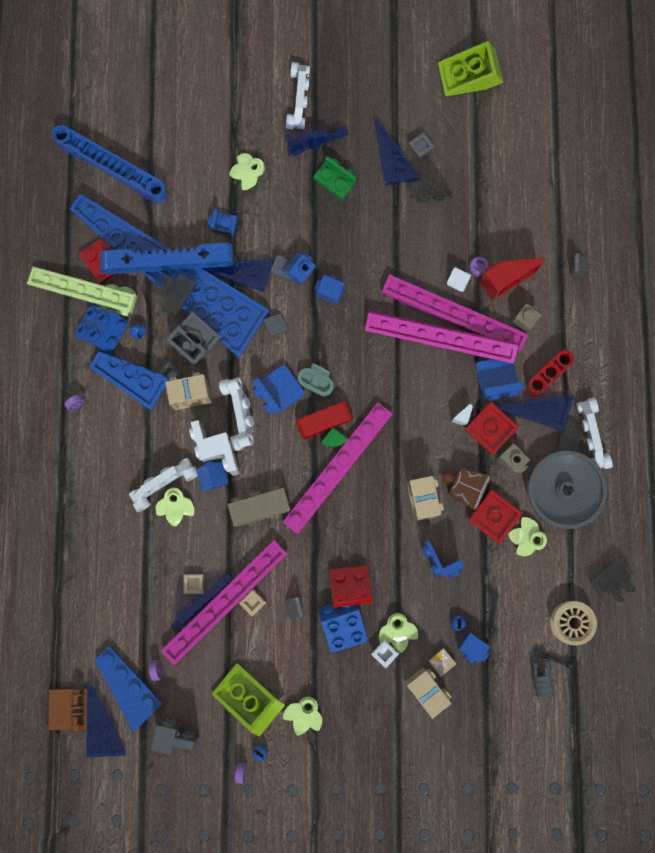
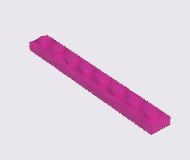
[382,275,528,353]
[365,311,518,364]
[283,403,393,534]
[161,540,287,665]

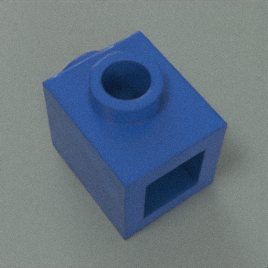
[282,253,316,284]
[315,275,345,305]
[196,460,228,492]
[457,632,490,664]

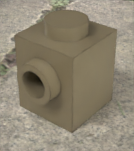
[512,304,542,334]
[497,443,530,475]

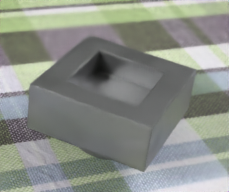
[408,133,434,160]

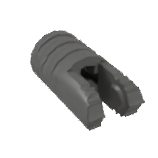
[532,659,554,697]

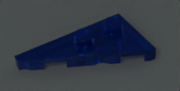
[374,121,421,186]
[285,127,349,156]
[202,257,276,293]
[499,395,574,431]
[171,573,233,632]
[86,685,126,758]

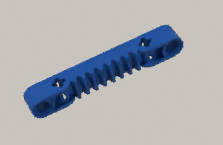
[52,125,168,203]
[100,243,234,274]

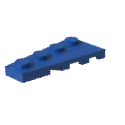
[90,351,171,410]
[95,645,163,732]

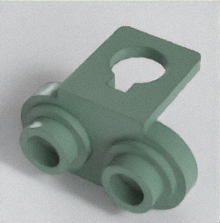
[298,363,334,396]

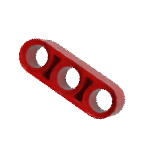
[526,350,574,396]
[296,401,354,440]

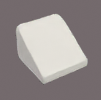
[447,267,471,292]
[451,404,473,426]
[371,640,399,668]

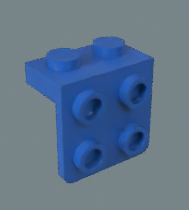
[74,304,129,354]
[476,359,524,401]
[252,365,305,417]
[421,540,464,578]
[318,604,368,652]

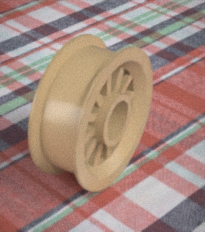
[550,601,597,646]

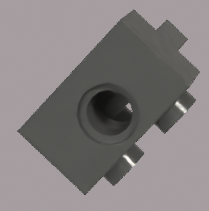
[166,312,222,366]
[151,718,200,754]

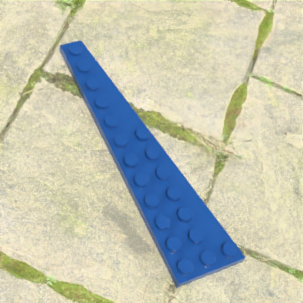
[70,194,270,359]

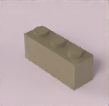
[228,486,291,527]

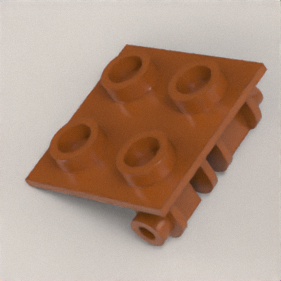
[48,689,89,731]

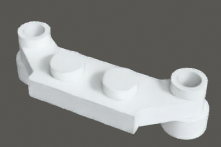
[286,62,310,130]
[219,377,254,451]
[576,397,612,469]
[129,458,198,512]

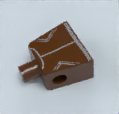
[441,468,491,511]

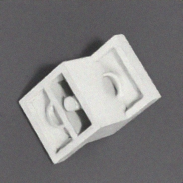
[189,420,240,476]

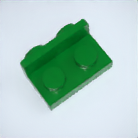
[313,156,356,201]

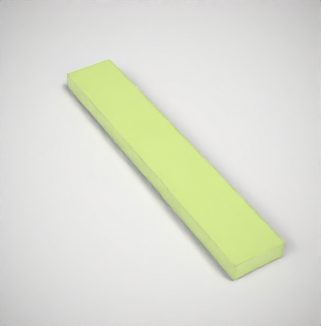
[27,266,137,314]

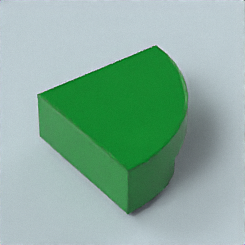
[321,428,348,447]

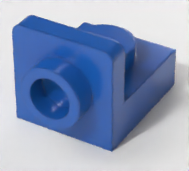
[208,209,238,236]

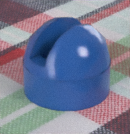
[129,323,146,340]
[450,615,466,631]
[252,744,268,761]

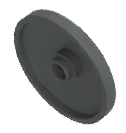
[527,451,607,529]

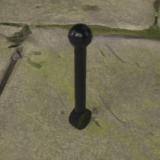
[488,592,499,633]
[534,649,574,669]

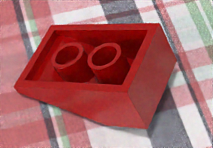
[480,257,546,301]

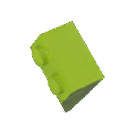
[438,41,503,97]
[212,663,285,737]

